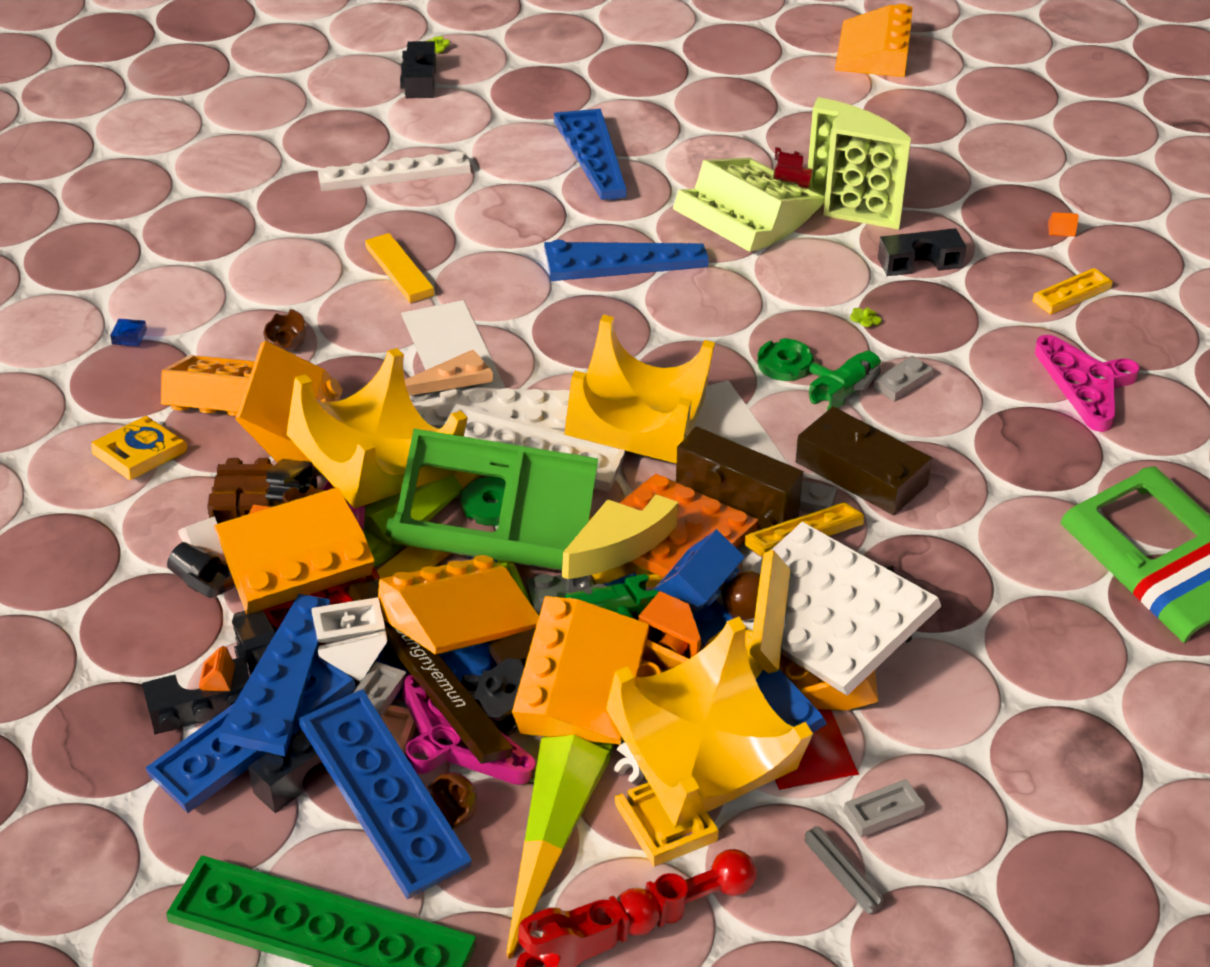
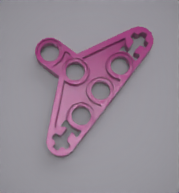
[1034,335,1139,432]
[402,674,535,785]

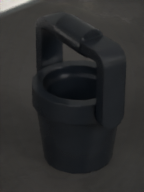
[167,541,236,598]

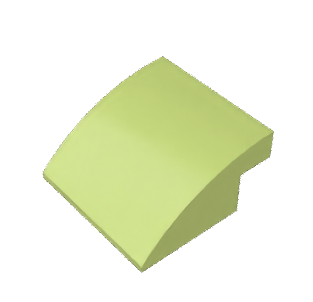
[808,97,911,229]
[673,157,825,252]

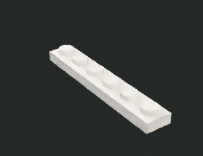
[318,151,471,192]

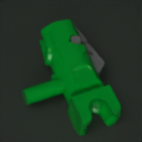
[809,350,881,411]
[565,574,659,619]

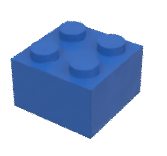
[653,529,745,615]

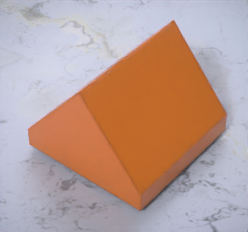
[1048,212,1079,237]
[199,646,235,691]

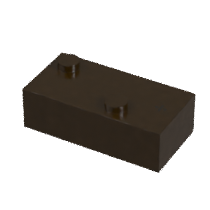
[795,406,932,516]
[676,426,803,529]

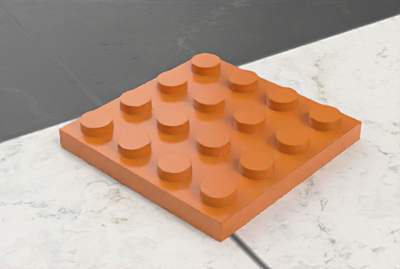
[620,473,758,578]

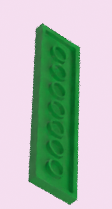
[166,855,477,967]

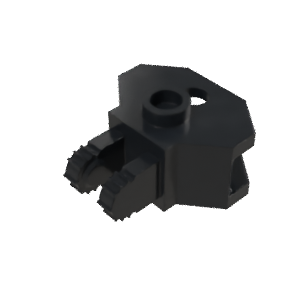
[461,658,524,736]

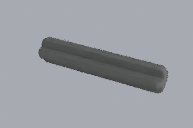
[804,826,884,914]

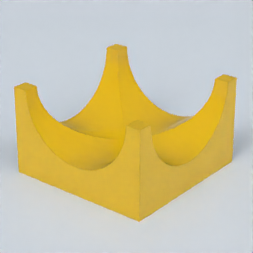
[564,314,715,463]
[286,348,468,509]
[606,616,813,828]

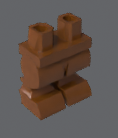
[207,458,274,524]

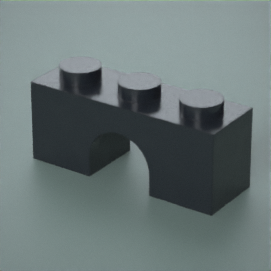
[400,41,436,98]
[878,228,966,277]
[142,657,249,735]
[248,730,327,813]

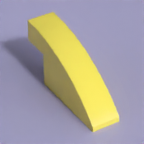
[562,494,679,579]

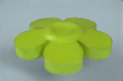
[427,36,450,53]
[850,307,881,327]

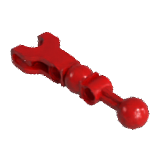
[516,849,757,967]

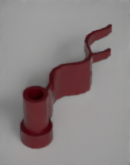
[773,147,812,189]

